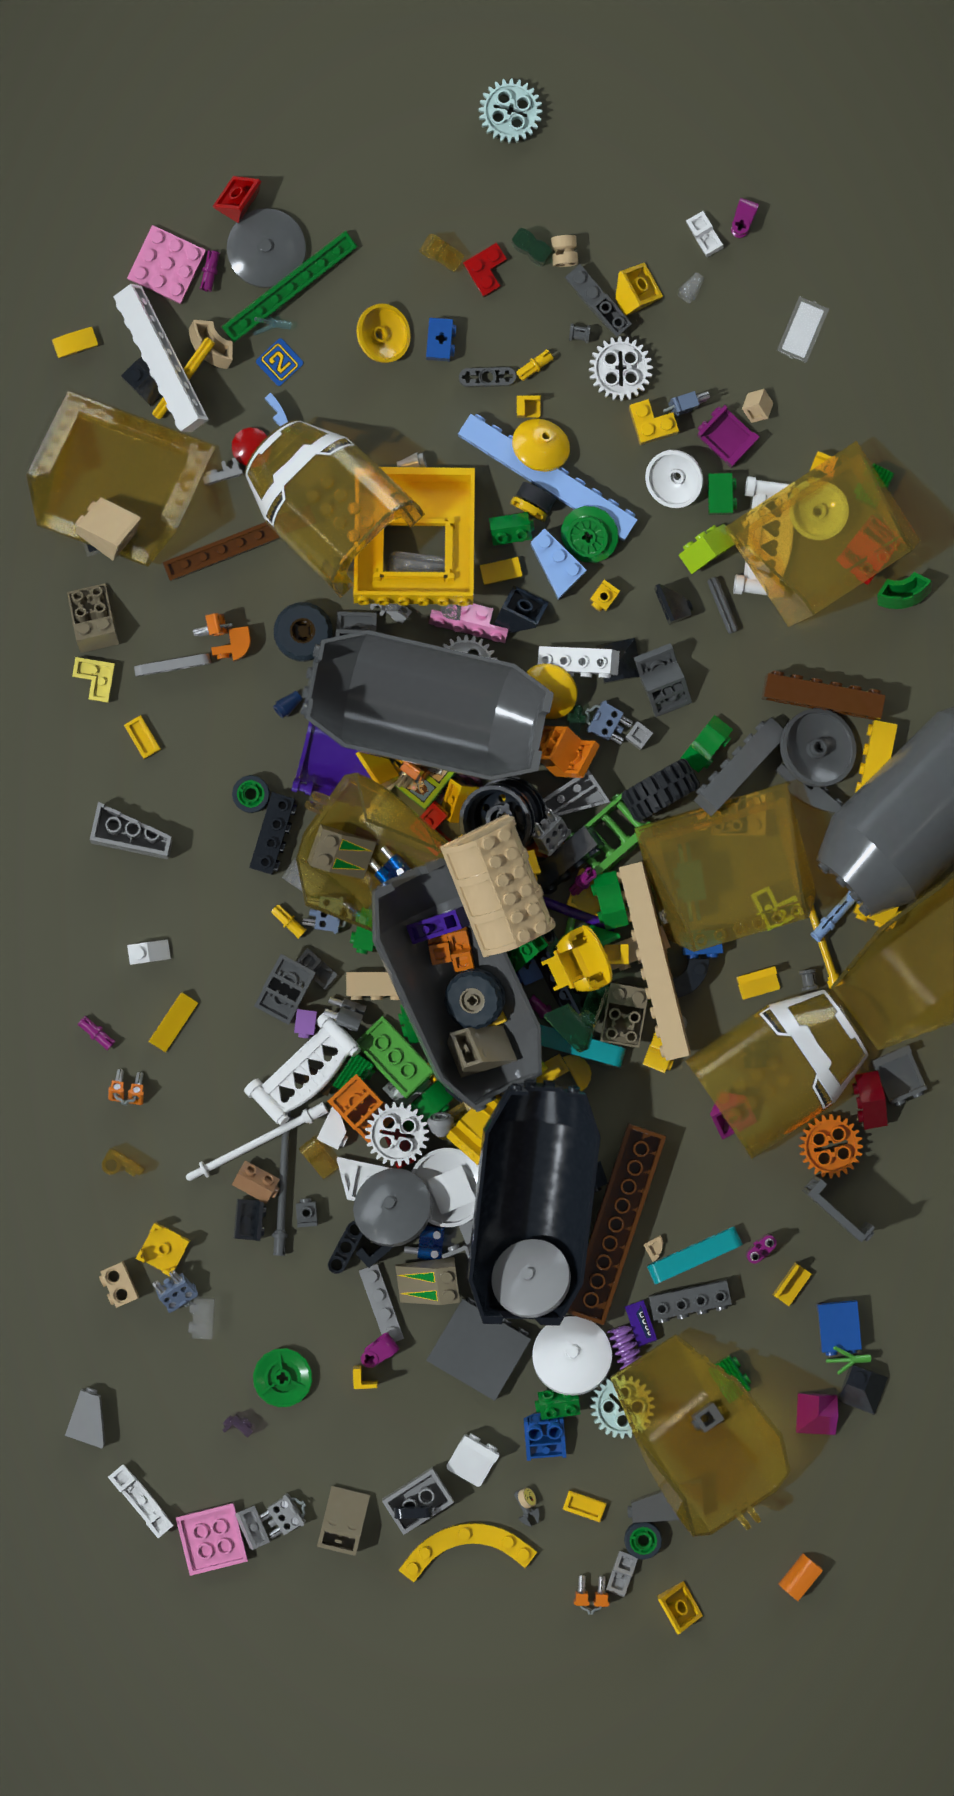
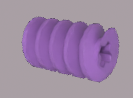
[607,1325,642,1369]

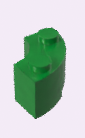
[877,572,932,609]
[681,715,733,773]
[591,871,629,930]
[403,1081,453,1131]

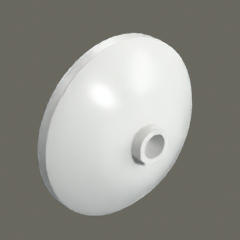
[645,450,703,508]

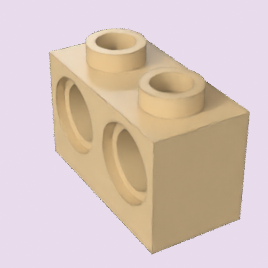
[99,1261,139,1308]

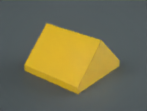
[657,1581,703,1635]

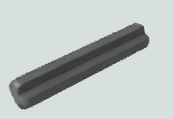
[707,577,738,634]

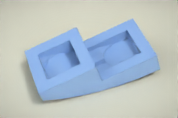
[265,393,290,434]

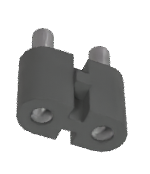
[323,996,367,1031]

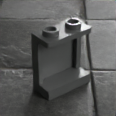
[871,1045,928,1106]

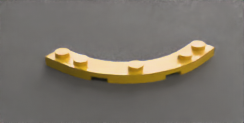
[398,1523,537,1582]

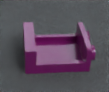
[697,405,759,468]

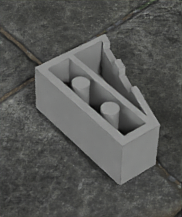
[543,769,610,816]

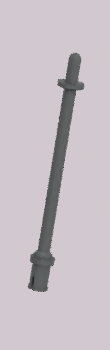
[272,1097,295,1256]

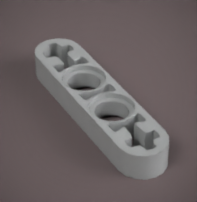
[134,653,211,677]

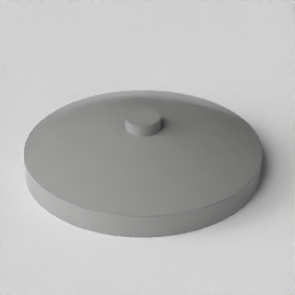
[492,1239,571,1318]

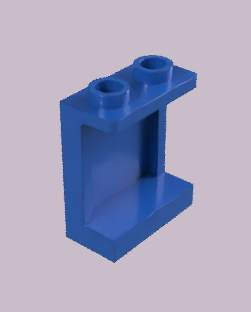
[816,1300,862,1356]

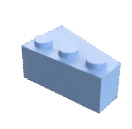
[530,528,587,600]

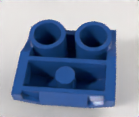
[524,1413,567,1461]

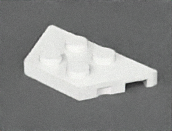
[337,1157,394,1201]

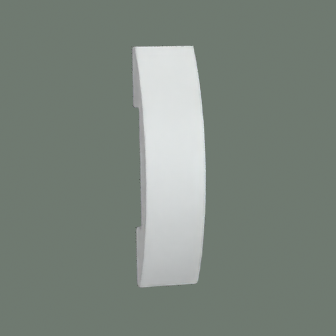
[108,1464,174,1538]

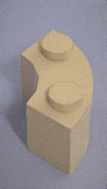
[189,320,232,369]

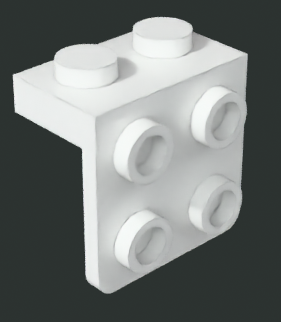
[447,1433,499,1487]

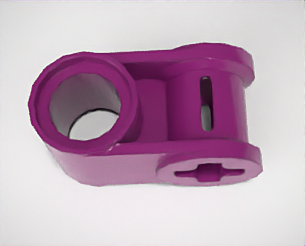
[731,198,759,238]
[361,1332,400,1368]

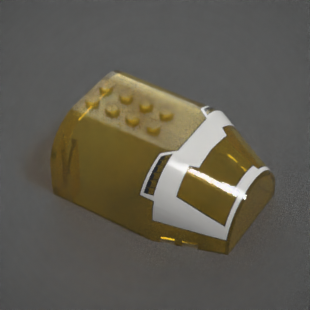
[245,420,425,598]
[683,988,870,1160]

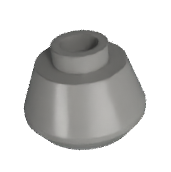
[427,1112,454,1137]

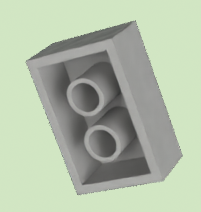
[382,1467,454,1535]

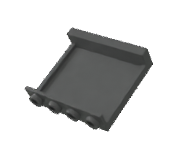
[802,1176,875,1242]
[426,1297,531,1401]

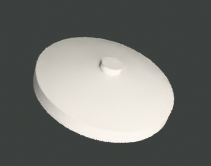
[412,1148,479,1227]
[532,1316,612,1395]

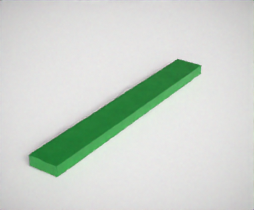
[221,231,358,343]

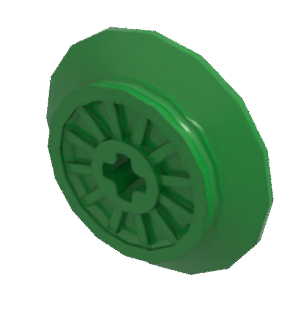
[561,506,618,563]
[253,1348,312,1407]

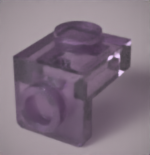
[222,1414,254,1438]

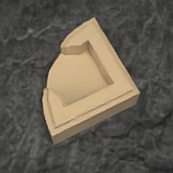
[643,1235,663,1262]

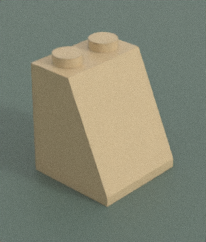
[75,497,141,561]

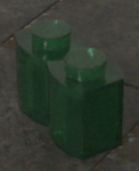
[512,228,552,266]

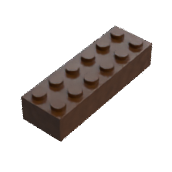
[761,671,886,721]

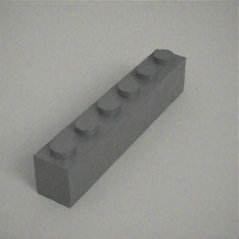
[694,718,784,816]

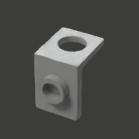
[441,1244,469,1259]

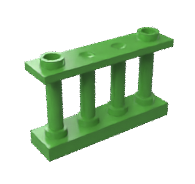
[565,792,656,875]

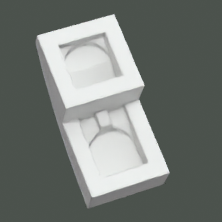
[686,211,724,257]

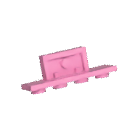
[429,603,508,643]

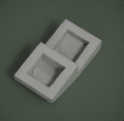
[605,1551,638,1597]

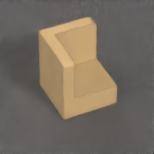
[742,389,773,423]

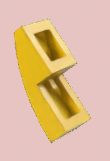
[52,327,98,359]

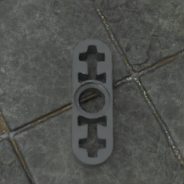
[459,367,516,387]

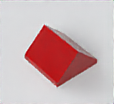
[213,176,261,223]

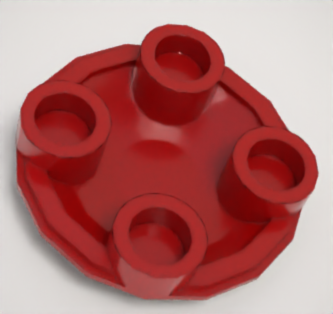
[231,427,271,467]

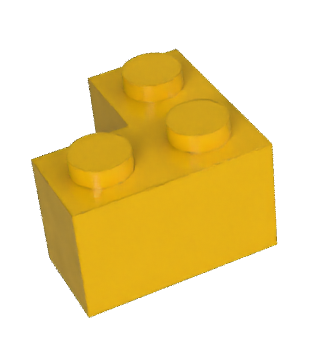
[629,399,679,446]

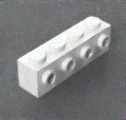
[538,646,620,678]

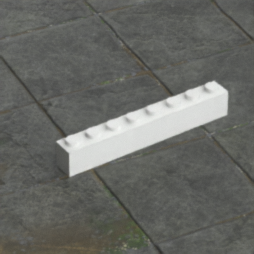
[113,284,209,432]

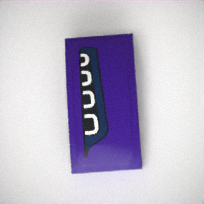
[625,1300,657,1347]

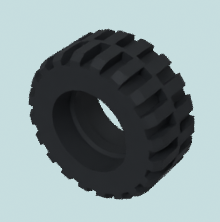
[622,758,700,822]

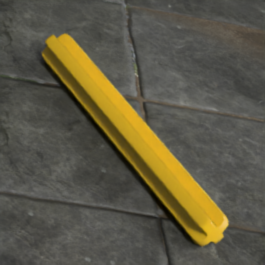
[152,337,215,419]

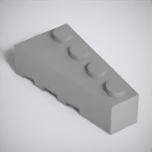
[90,802,173,860]

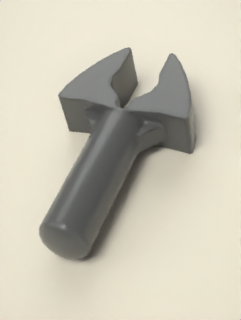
[514,1490,539,1527]

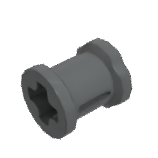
[569,323,590,343]
[799,969,819,991]

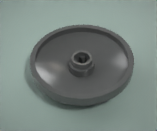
[227,208,306,288]
[780,708,856,787]
[353,1168,432,1247]

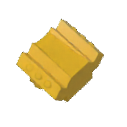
[446,1094,502,1165]

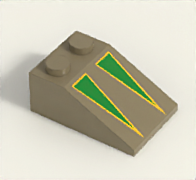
[307,824,376,879]
[395,1257,460,1305]

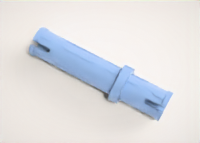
[810,891,855,942]

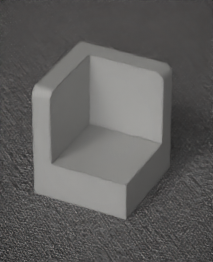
[625,721,653,750]

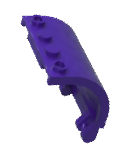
[291,722,383,810]

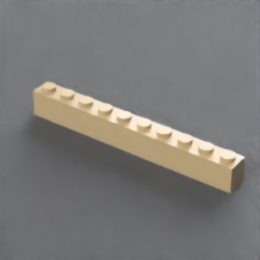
[617,862,691,1061]

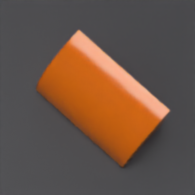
[778,1553,823,1601]

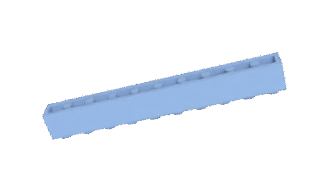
[458,414,638,541]

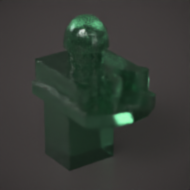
[567,704,586,737]

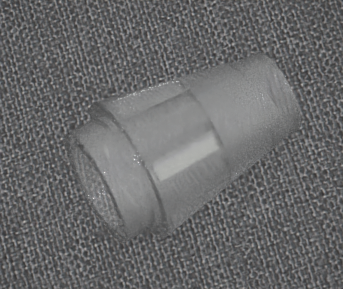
[678,273,704,303]

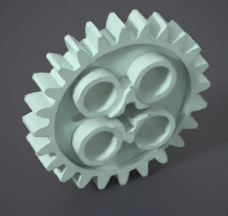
[479,78,542,144]
[590,1374,655,1439]

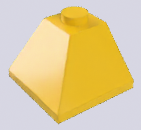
[615,262,663,316]
[355,751,401,790]

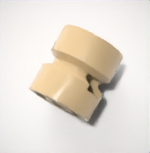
[551,235,578,267]

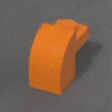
[211,626,251,662]

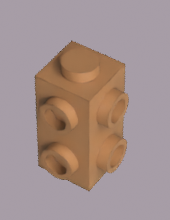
[232,1161,280,1204]

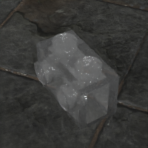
[188,1297,215,1339]

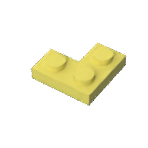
[72,657,115,703]

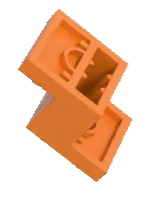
[539,726,600,778]
[327,1074,394,1143]

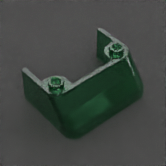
[544,979,611,1052]

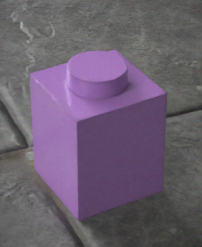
[294,1009,317,1039]

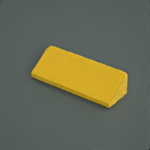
[148,992,198,1052]

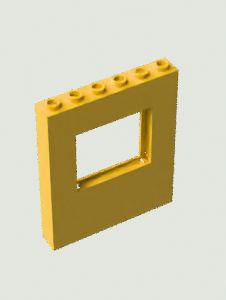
[353,467,475,606]

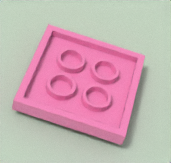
[127,225,206,304]
[176,1503,248,1576]

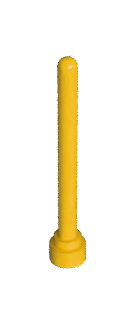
[804,896,844,989]

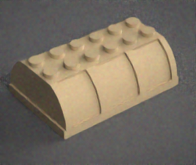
[440,814,556,957]

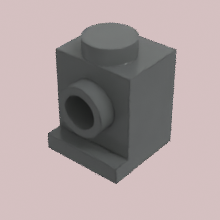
[296,1198,318,1228]
[691,1402,724,1433]

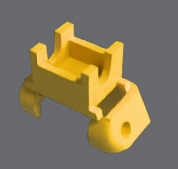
[541,925,612,992]

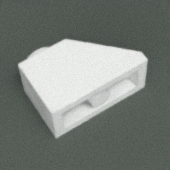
[127,940,171,965]
[317,1107,348,1150]

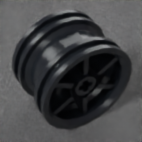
[459,776,546,848]

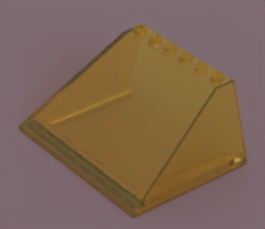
[27,391,215,567]
[724,441,921,627]
[634,783,817,952]

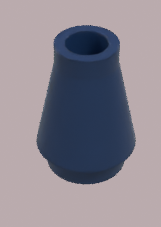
[273,691,303,718]

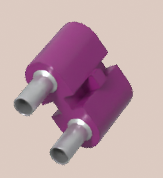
[746,1234,777,1264]

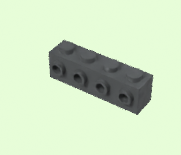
[648,1280,732,1323]

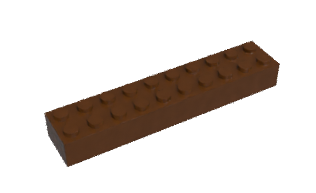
[567,1123,666,1325]

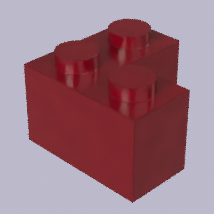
[852,1071,888,1130]

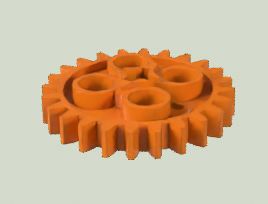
[798,1114,863,1178]

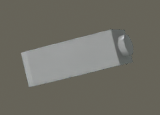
[65,1387,105,1448]

